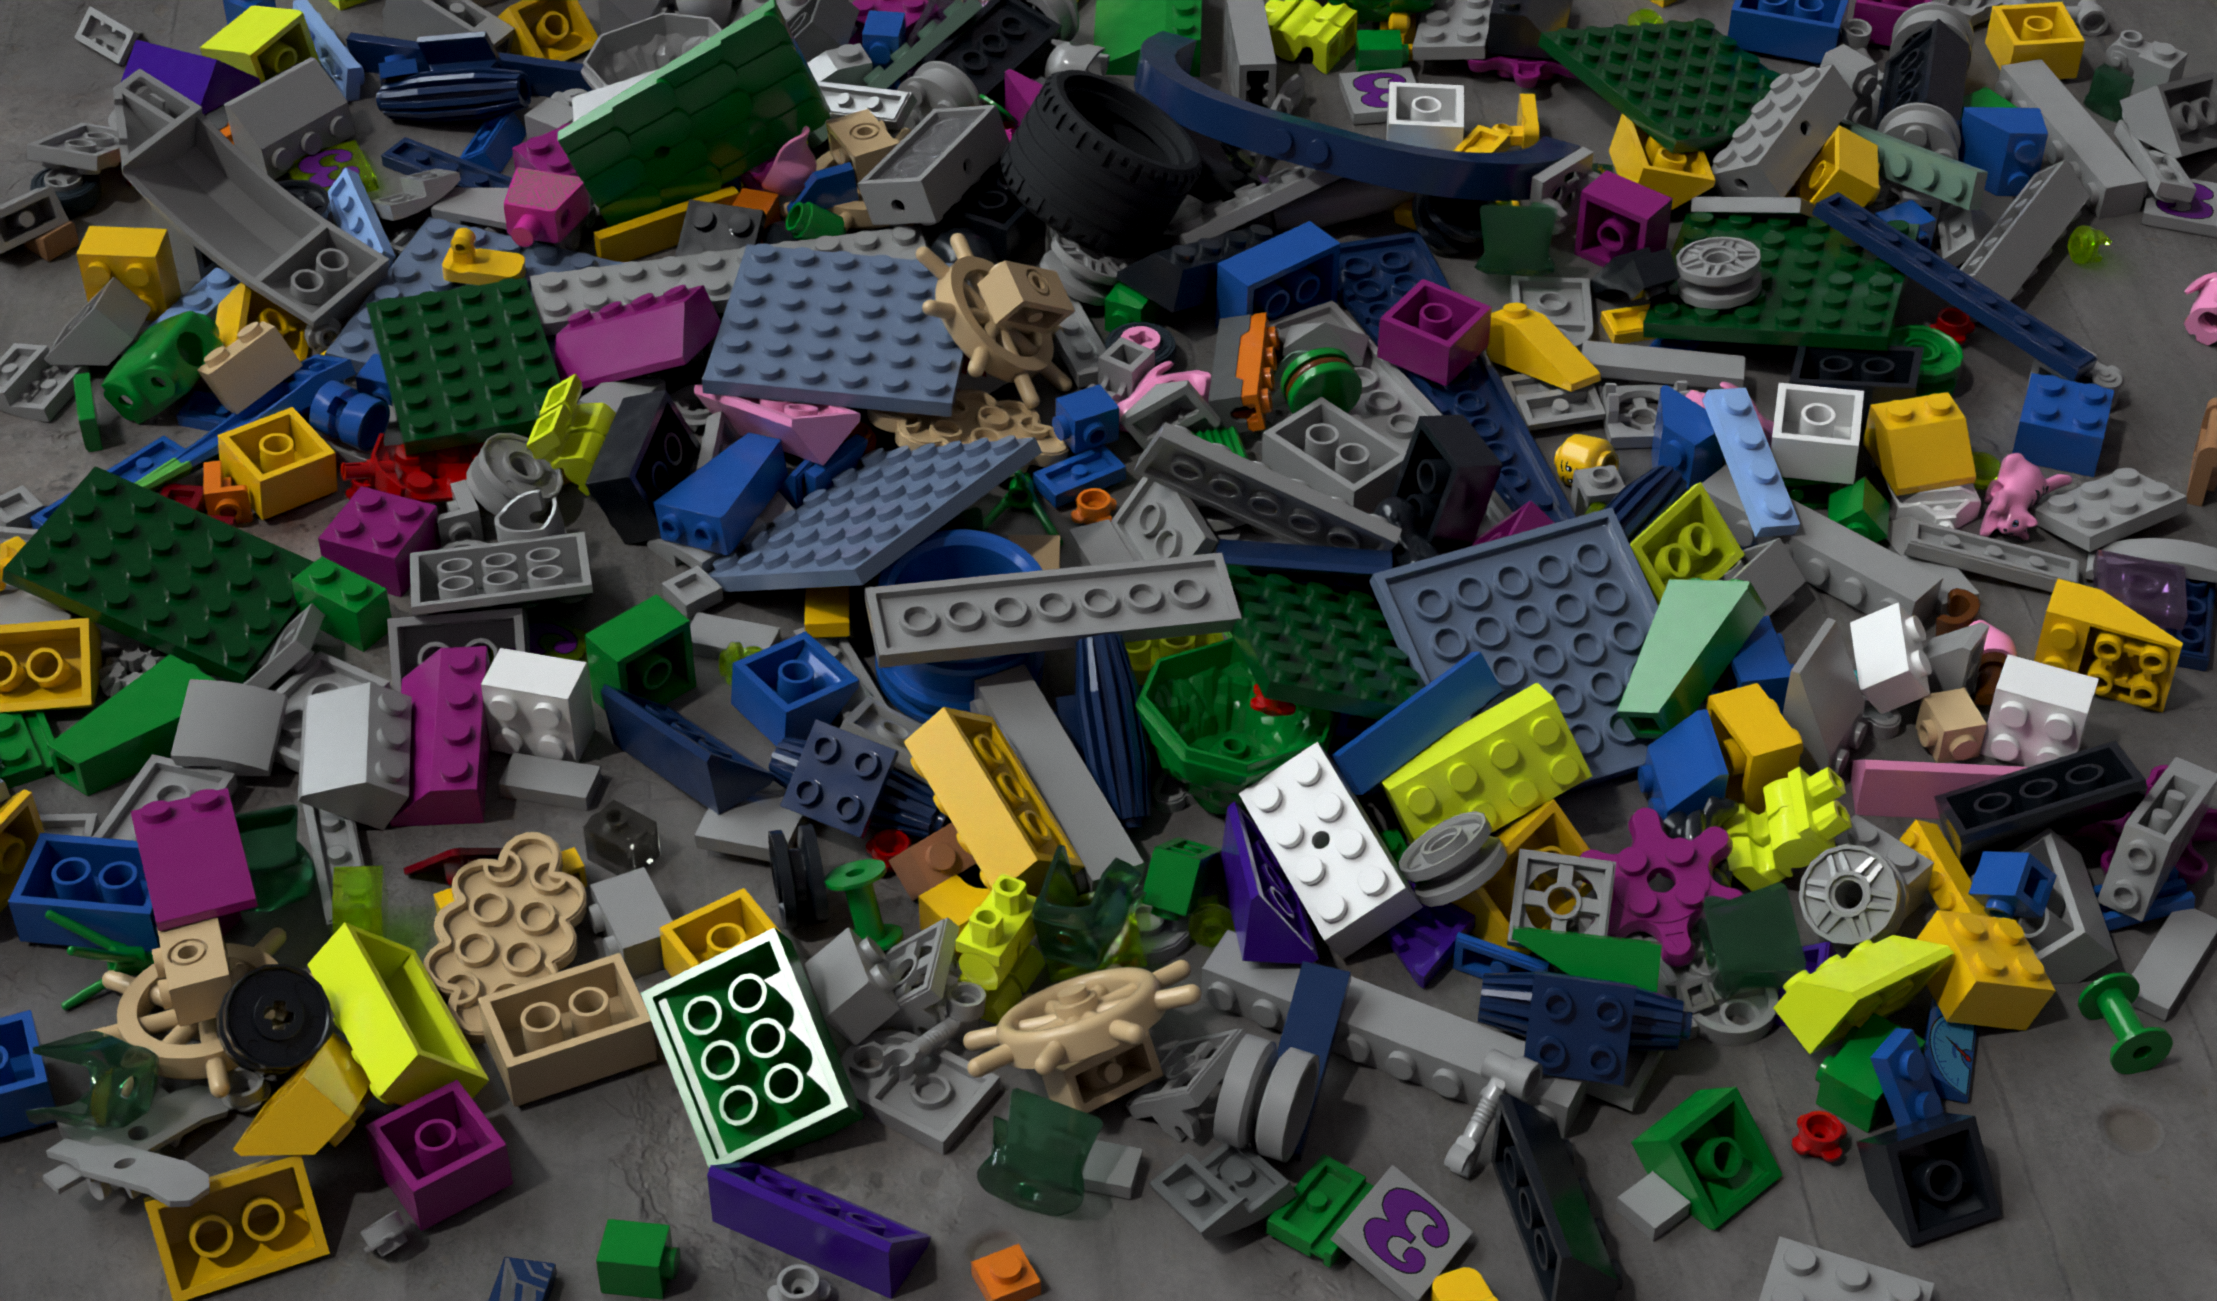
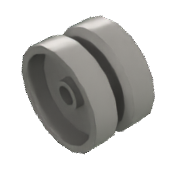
[1213,1033,1320,1163]

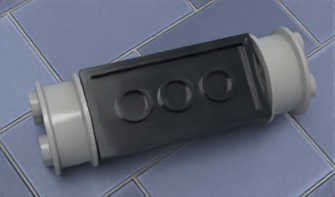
[897,0,1079,130]
[1875,1,1974,161]

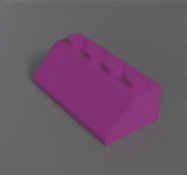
[555,285,721,389]
[390,646,490,827]

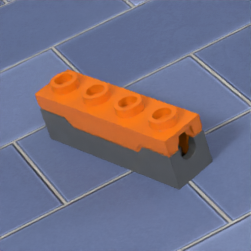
[1208,312,1280,433]

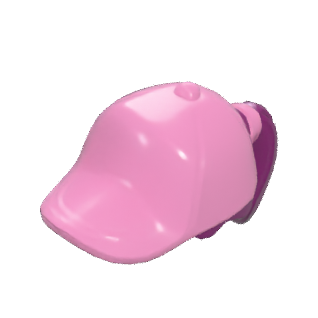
[740,126,817,196]

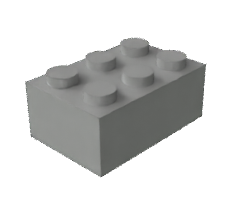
[1262,397,1406,514]

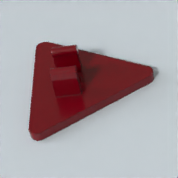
[403,847,503,886]

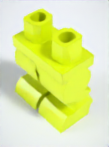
[1265,0,1357,74]
[526,373,616,496]
[1723,767,1852,896]
[955,874,1045,1025]

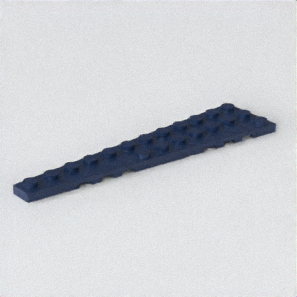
[1337,231,1576,523]

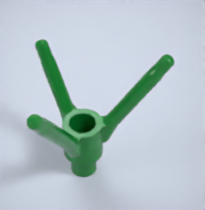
[973,470,1064,547]
[45,910,154,1011]

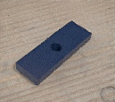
[2164,576,2216,672]

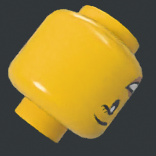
[1554,434,1619,487]

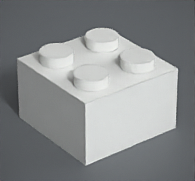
[1386,82,1464,151]
[1771,383,1864,484]
[481,648,595,763]
[1980,654,2099,767]

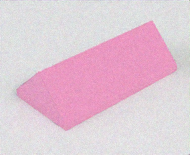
[694,384,860,466]
[1849,759,2028,819]

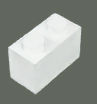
[1850,602,1932,714]

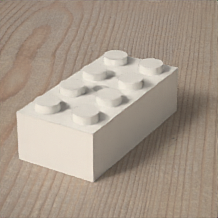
[1239,742,1423,959]

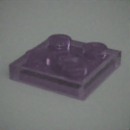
[2093,549,2188,631]

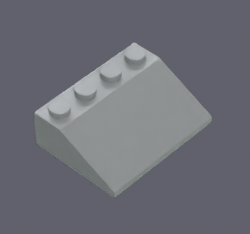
[410,532,593,616]

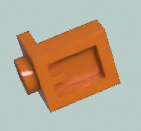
[203,460,253,524]

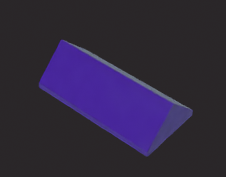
[121,40,261,115]
[1220,802,1319,964]
[707,1161,932,1299]

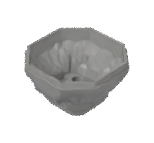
[581,12,722,90]

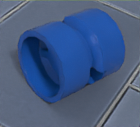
[309,380,390,452]

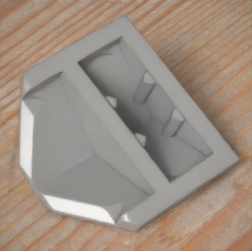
[1120,380,1221,450]

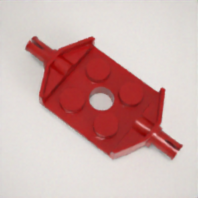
[341,433,485,503]

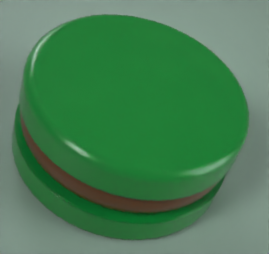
[1280,347,1363,414]

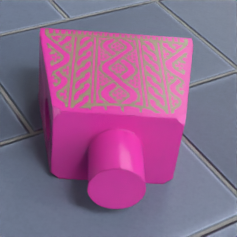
[504,167,590,247]

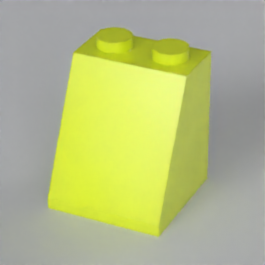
[199,5,321,83]

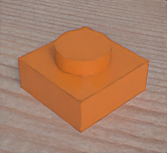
[971,1243,1041,1301]

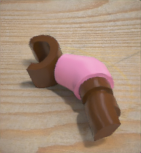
[1936,588,2017,706]

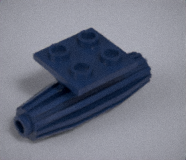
[376,31,532,123]
[1603,465,1688,544]
[1055,634,1159,831]
[768,720,952,840]
[1478,972,1693,1086]

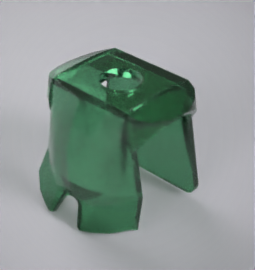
[1474,201,1558,277]
[235,804,316,912]
[1031,845,1147,970]
[1698,882,1806,999]
[25,1031,159,1131]
[977,1088,1103,1216]

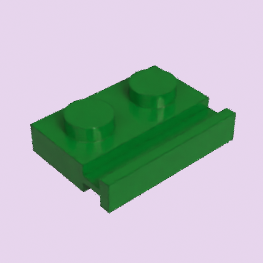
[0,711,55,789]
[1266,1154,1374,1268]

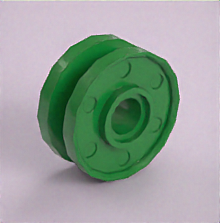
[1889,325,1964,396]

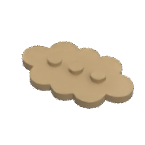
[866,389,1070,477]
[423,832,588,1043]

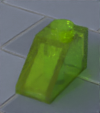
[332,865,388,939]

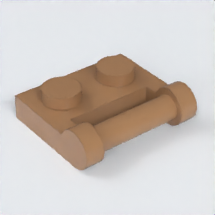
[2186,397,2217,507]

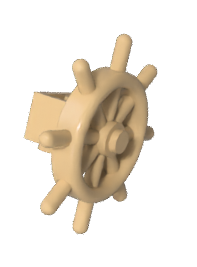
[780,109,914,232]
[915,233,1075,409]
[75,917,315,1098]
[963,960,1202,1117]

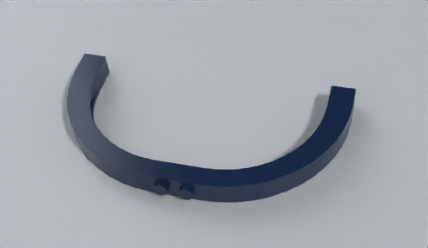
[1134,31,1581,201]

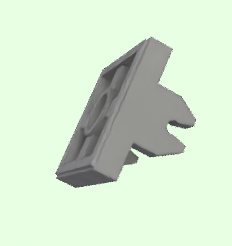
[1527,147,1600,246]
[1597,380,1690,449]
[1507,849,1616,959]
[872,917,960,1037]
[1126,1028,1247,1142]

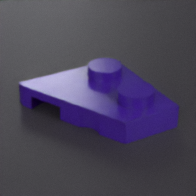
[1382,879,1475,988]

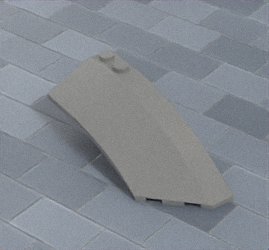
[113,69,389,328]

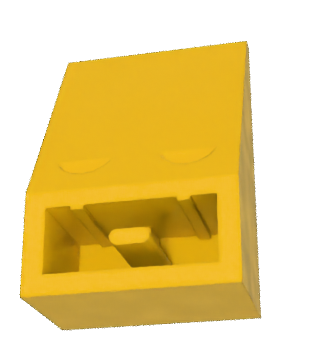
[2034,578,2183,713]

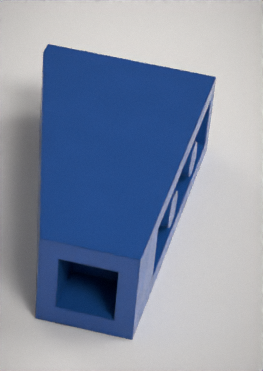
[653,432,788,555]

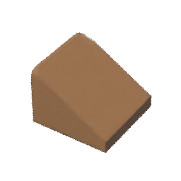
[23,221,79,261]

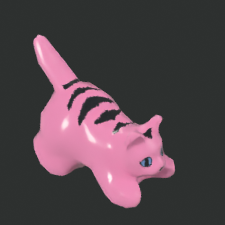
[1980,453,2072,540]

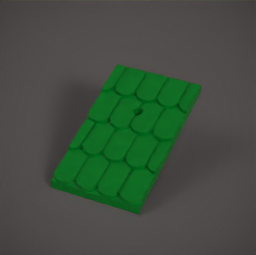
[558,0,831,227]

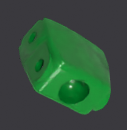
[101,311,223,424]

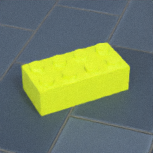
[1379,683,1592,844]
[307,922,489,1106]

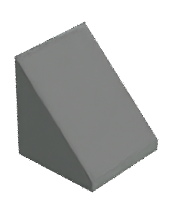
[1664,975,1715,1013]

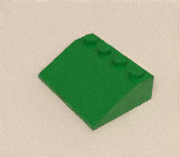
[1093,0,1202,77]
[640,927,864,1168]

